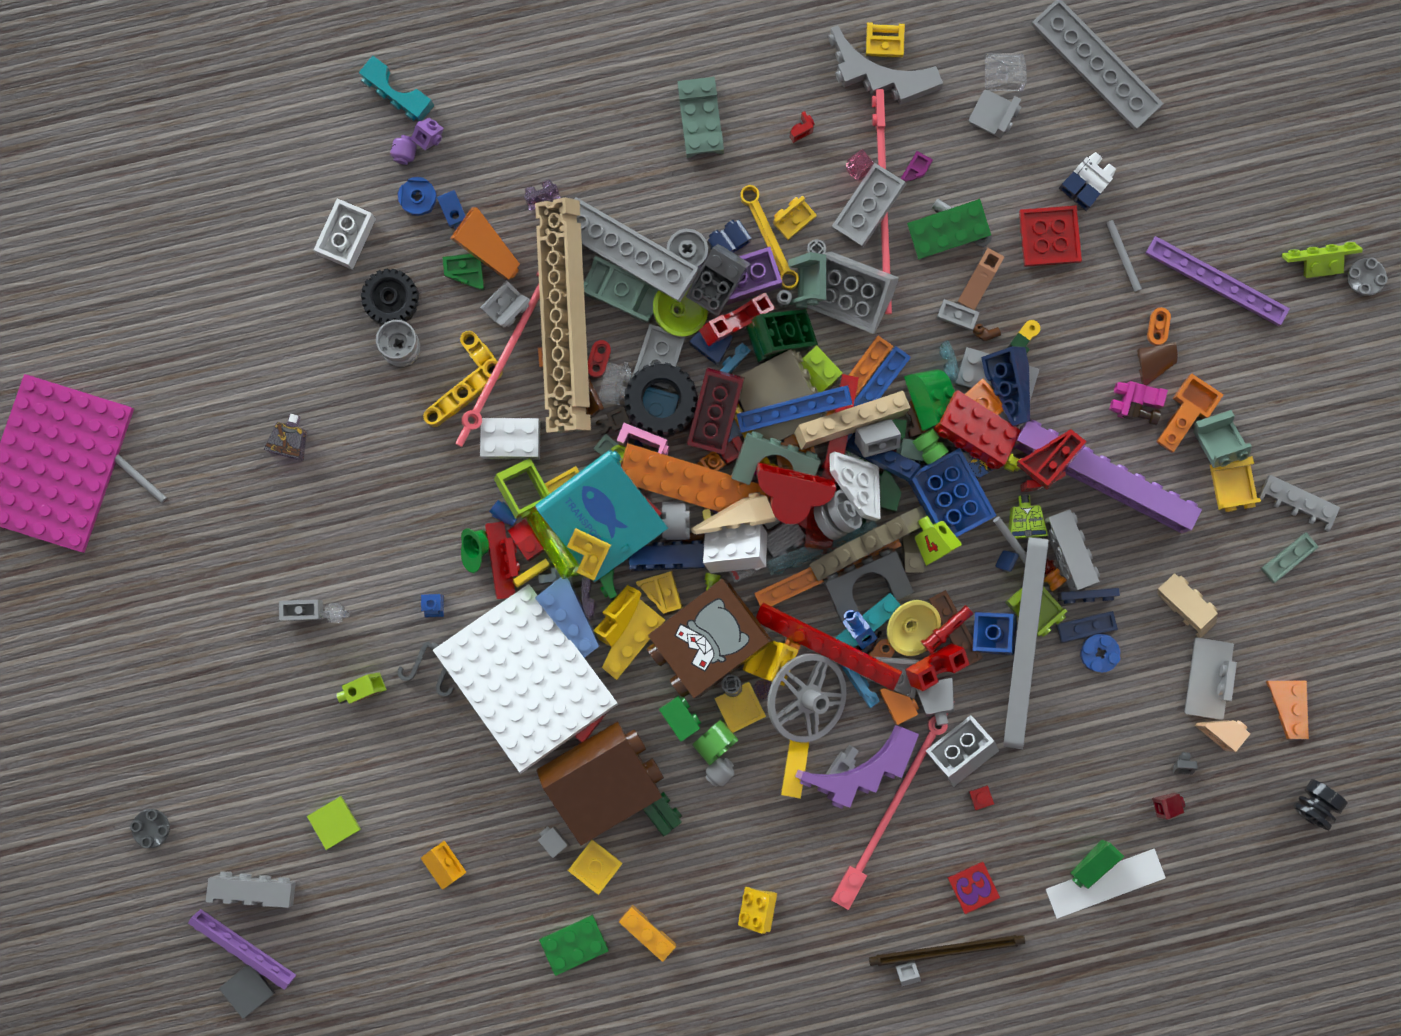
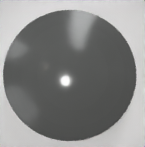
[130,809,170,848]

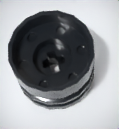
[1293,779,1348,831]

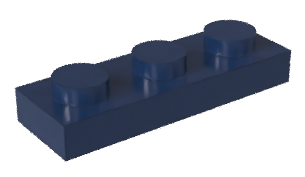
[1058,588,1120,604]

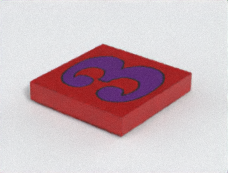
[948,861,1000,914]

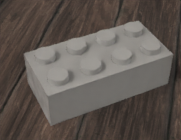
[1044,509,1100,592]

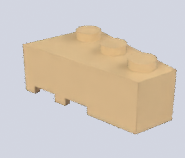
[1158,573,1218,638]

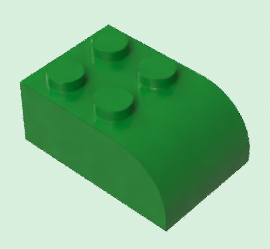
[904,369,955,431]

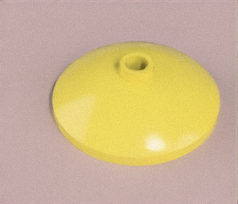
[887,600,941,656]

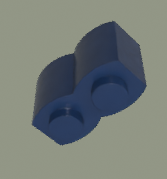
[707,220,752,253]

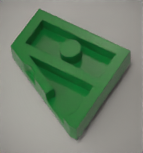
[442,254,485,290]

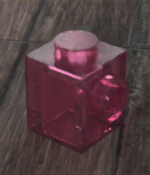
[846,149,874,181]

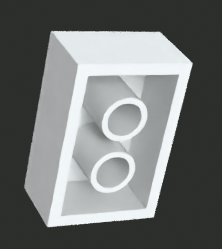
[314,198,376,270]
[480,418,541,460]
[703,524,767,573]

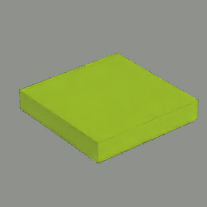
[307,796,361,850]

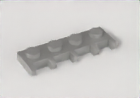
[1258,475,1340,532]

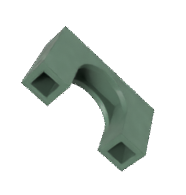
[731,431,821,485]

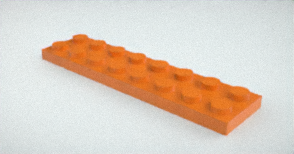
[621,443,769,512]

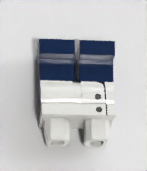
[1059,152,1116,212]

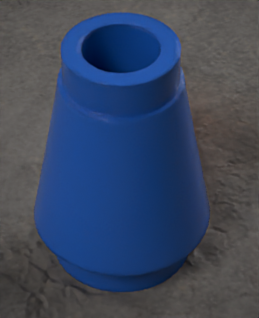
[489,500,518,526]

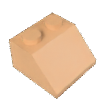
[1195,720,1250,752]

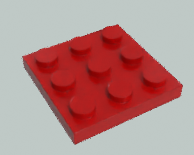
[1019,205,1082,267]

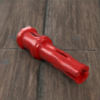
[920,605,973,654]

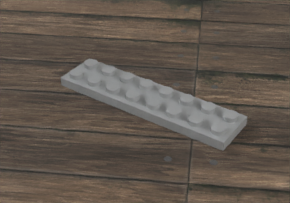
[1031,0,1164,131]
[575,197,700,302]

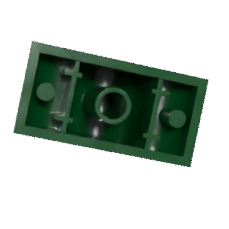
[746,309,818,363]

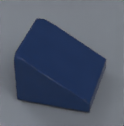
[995,550,1019,573]

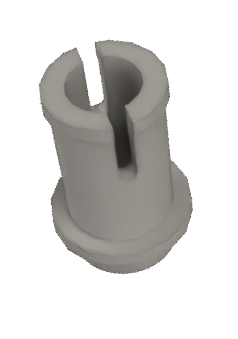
[931,198,954,213]
[777,290,792,307]

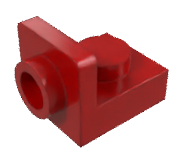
[790,111,815,143]

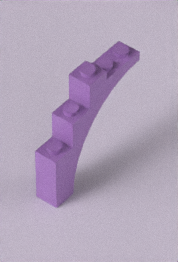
[795,725,919,809]

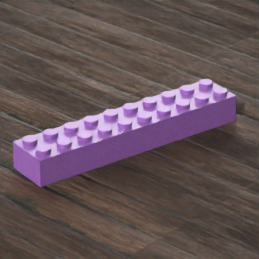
[1014,420,1202,534]

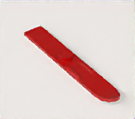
[824,374,859,482]

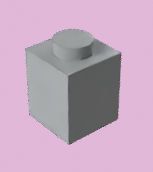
[538,826,569,858]

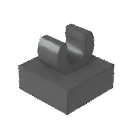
[1173,752,1198,775]

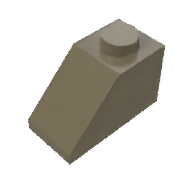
[902,535,924,574]

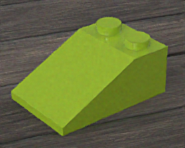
[801,346,843,393]

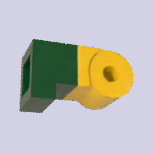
[1007,320,1040,353]

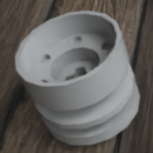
[376,320,421,367]

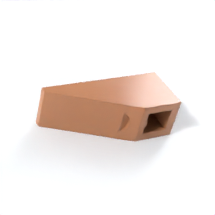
[957,248,1004,310]

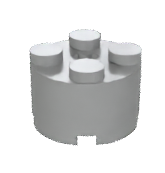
[662,501,690,540]

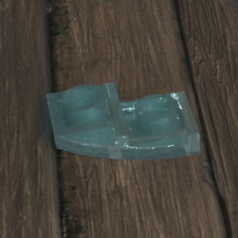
[939,340,958,383]

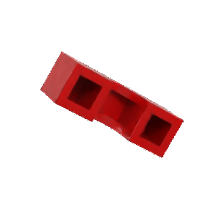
[905,643,970,691]

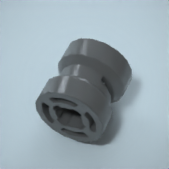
[722,675,742,697]

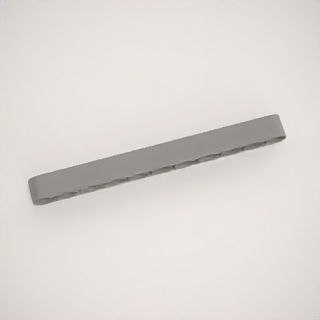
[1003,537,1049,750]

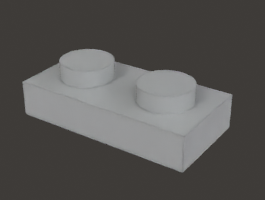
[937,299,980,331]

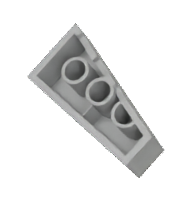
[205,871,296,908]

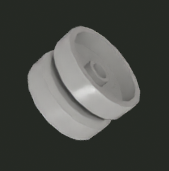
[667,228,708,269]
[814,490,862,540]

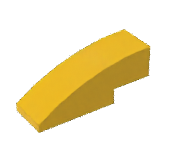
[593,585,642,647]
[781,740,809,799]

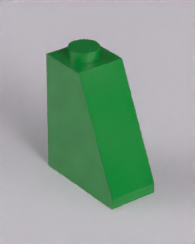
[1070,839,1125,889]

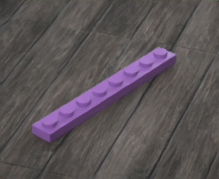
[1145,236,1290,326]

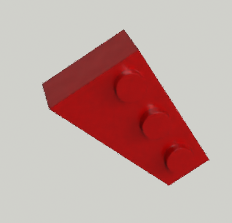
[1017,429,1087,490]

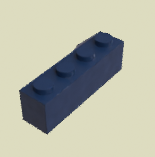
[629,541,706,571]

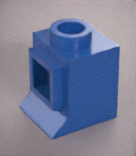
[421,594,444,617]

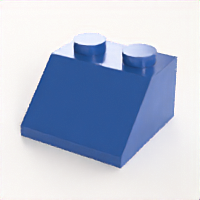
[973,612,1017,655]

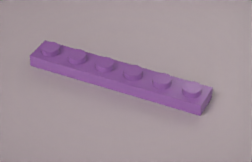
[188,909,296,990]

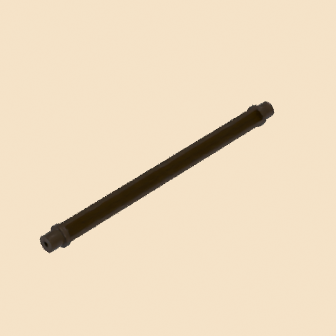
[869,935,1025,966]

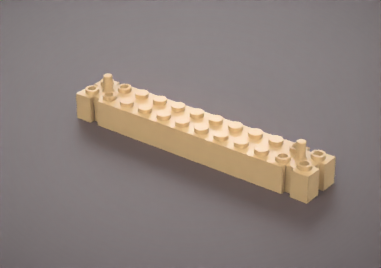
[535,197,591,433]

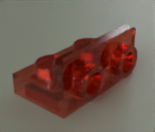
[804,509,833,554]

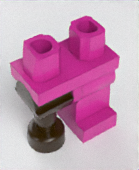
[1109,381,1168,425]

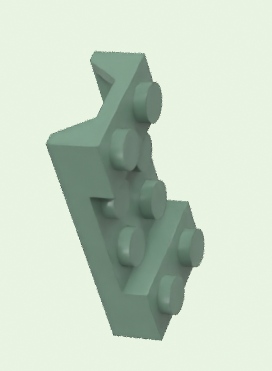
[677,77,724,158]
[584,256,658,324]

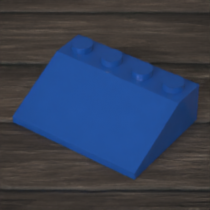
[908,448,997,537]

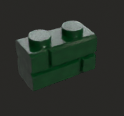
[642,792,682,837]

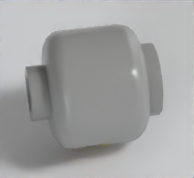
[706,758,734,787]

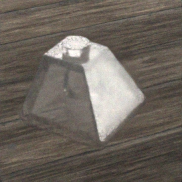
[985,53,1027,91]

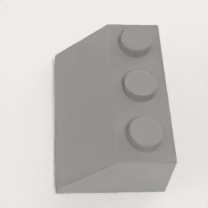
[926,715,999,787]

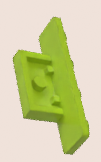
[1282,242,1363,278]

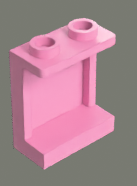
[617,423,670,455]

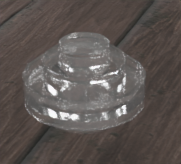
[320,603,349,623]

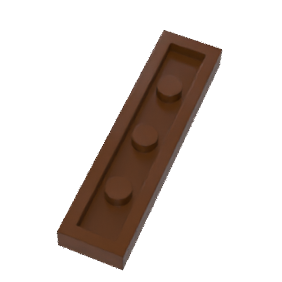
[928,590,983,667]

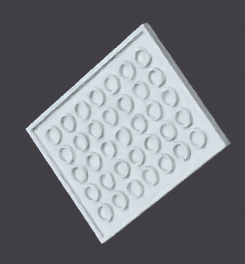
[433,584,618,774]

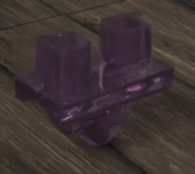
[524,180,561,211]

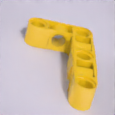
[423,331,503,427]

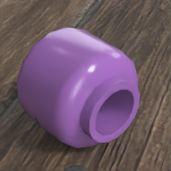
[390,135,417,165]

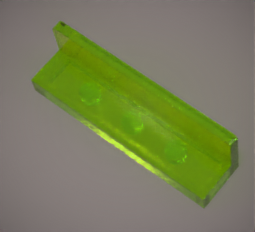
[526,506,580,579]

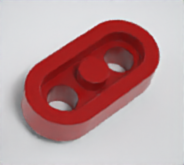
[588,340,611,378]

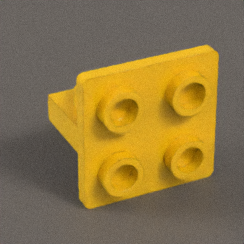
[738,887,777,934]

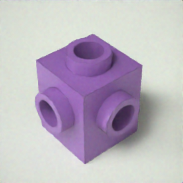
[411,118,444,150]

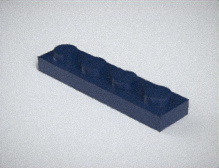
[845,432,920,482]

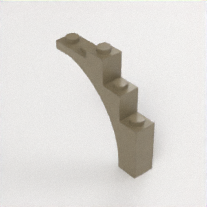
[809,506,927,581]

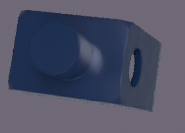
[689,331,733,366]

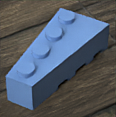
[535,572,599,658]

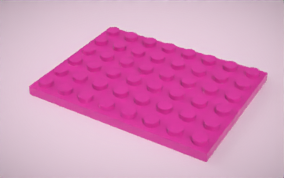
[0,374,134,553]

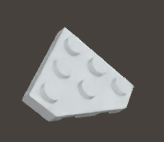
[830,451,880,521]

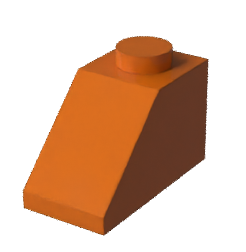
[878,688,919,725]

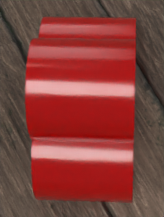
[756,462,836,524]

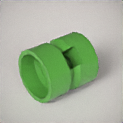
[912,429,948,465]

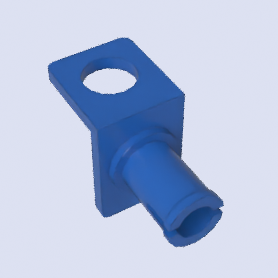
[843,610,877,649]

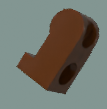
[906,400,928,438]

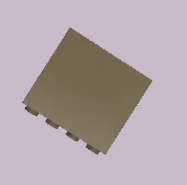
[739,349,827,441]

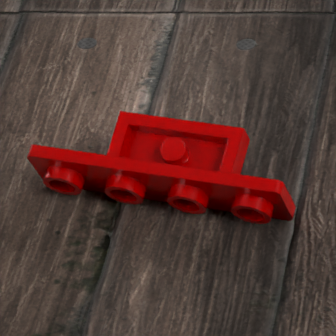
[485,522,520,599]

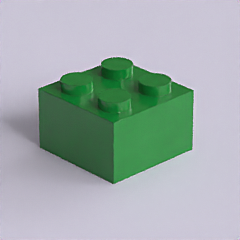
[659,696,701,742]

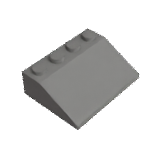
[807,252,899,334]

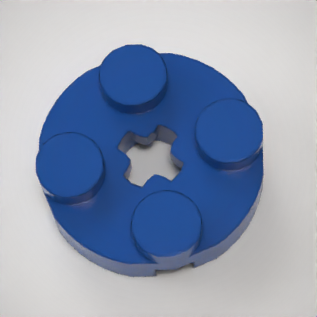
[398,177,437,216]
[1080,634,1120,673]

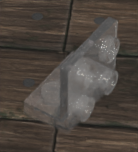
[598,362,632,405]

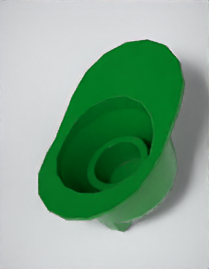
[461,528,489,573]

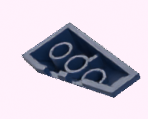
[981,346,1030,426]

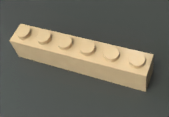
[794,391,911,450]

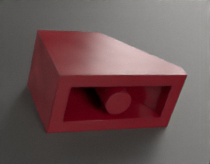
[1152,793,1185,820]

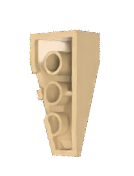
[691,492,776,534]

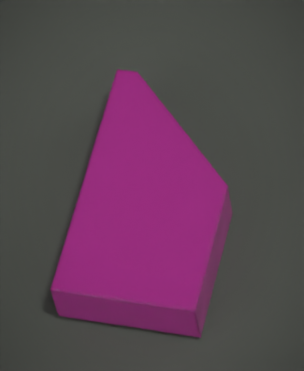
[901,151,933,182]

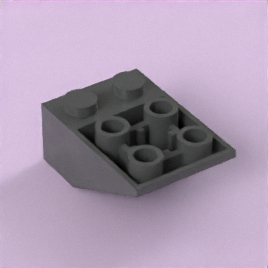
[686,244,751,316]

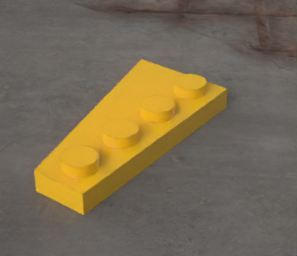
[602,600,666,680]

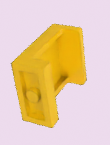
[1210,456,1261,512]
[743,641,798,686]

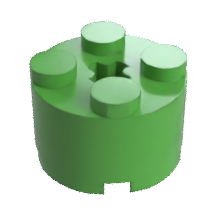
[692,720,738,766]

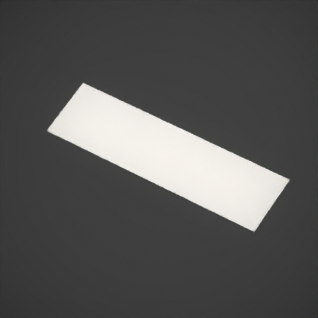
[1046,849,1166,918]

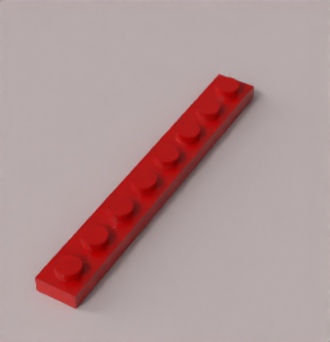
[756,602,902,690]

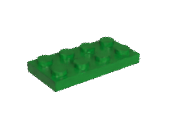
[907,199,991,259]

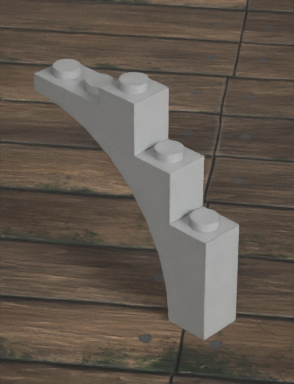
[828,25,943,105]

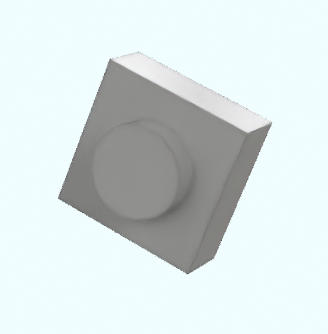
[896,961,921,986]

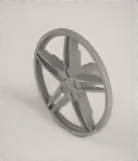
[768,654,847,742]

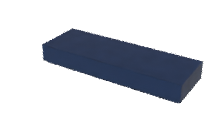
[1056,611,1118,643]

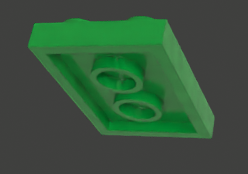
[539,914,609,976]

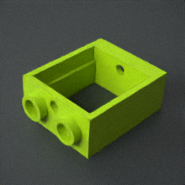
[494,458,550,519]

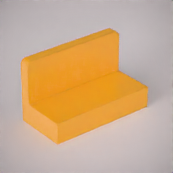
[421,840,467,889]

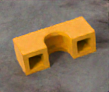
[619,904,676,962]

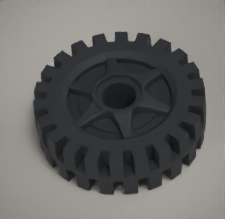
[361,268,419,325]

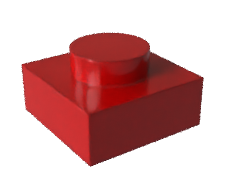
[968,785,994,810]

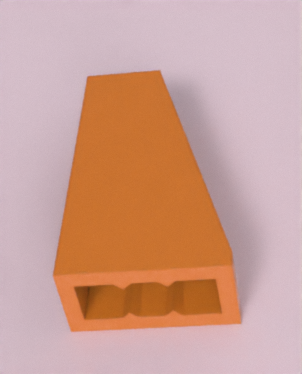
[450,207,520,279]

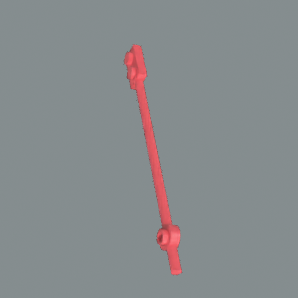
[871,89,892,315]
[455,271,540,447]
[831,701,955,910]

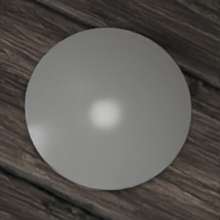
[1348,258,1388,296]

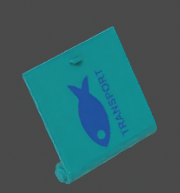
[536,450,668,582]

